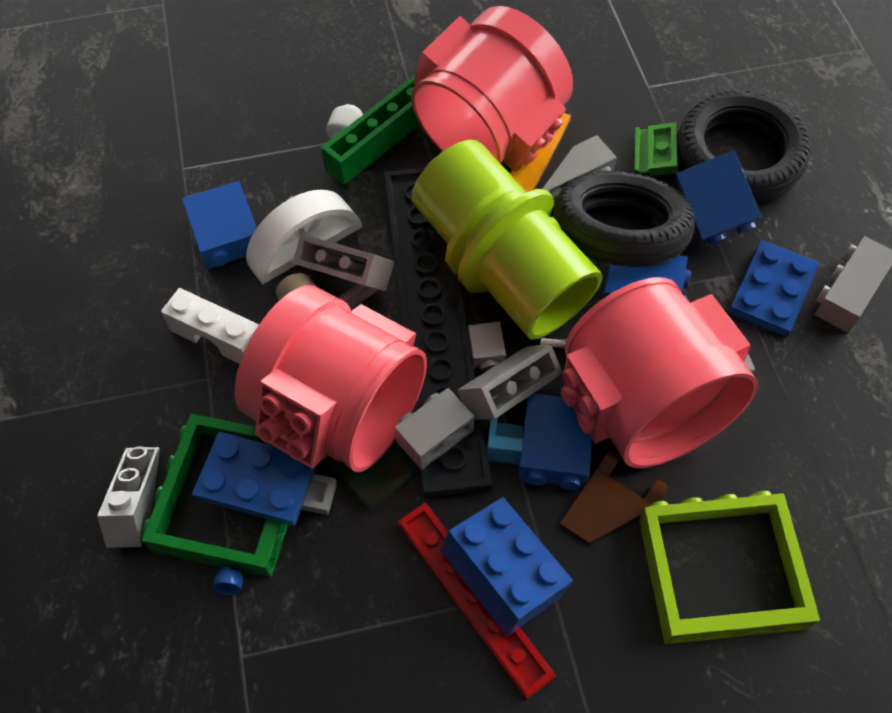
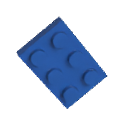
[728,240,819,337]
[192,432,318,526]

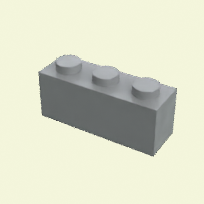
[292,234,395,291]
[814,236,892,333]
[457,344,562,420]

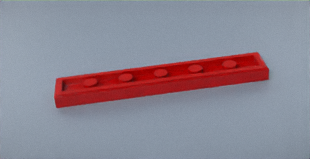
[397,502,556,701]

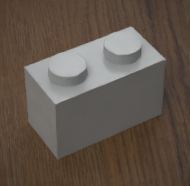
[395,388,475,470]

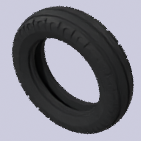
[677,91,810,203]
[554,171,695,268]

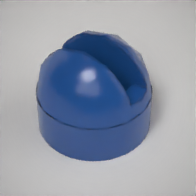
[212,565,243,595]

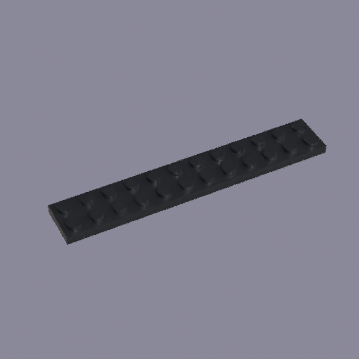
[384,167,492,498]

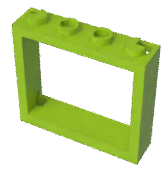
[639,491,820,644]

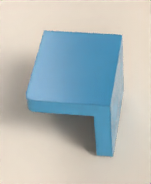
[487,417,523,465]

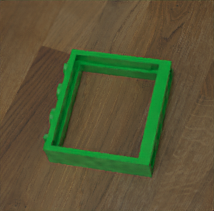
[142,414,288,578]

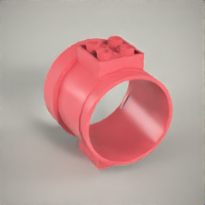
[411,6,573,172]
[561,277,758,468]
[234,285,427,472]

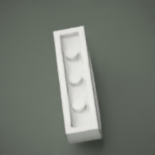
[246,190,362,284]

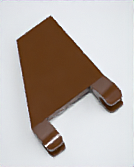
[559,450,668,545]

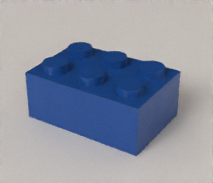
[440,497,573,637]

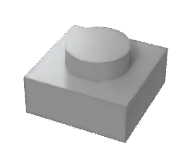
[301,474,337,515]

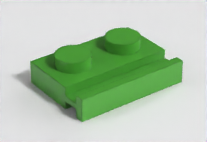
[635,122,678,176]

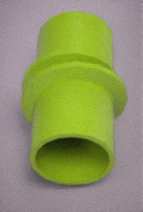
[411,139,603,340]

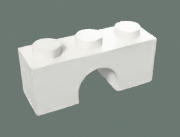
[161,288,259,364]

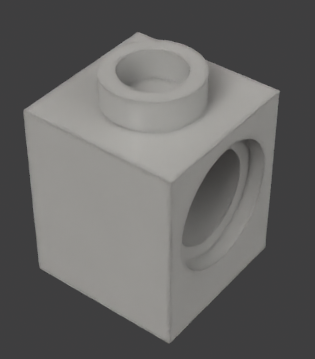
[468,322,506,374]

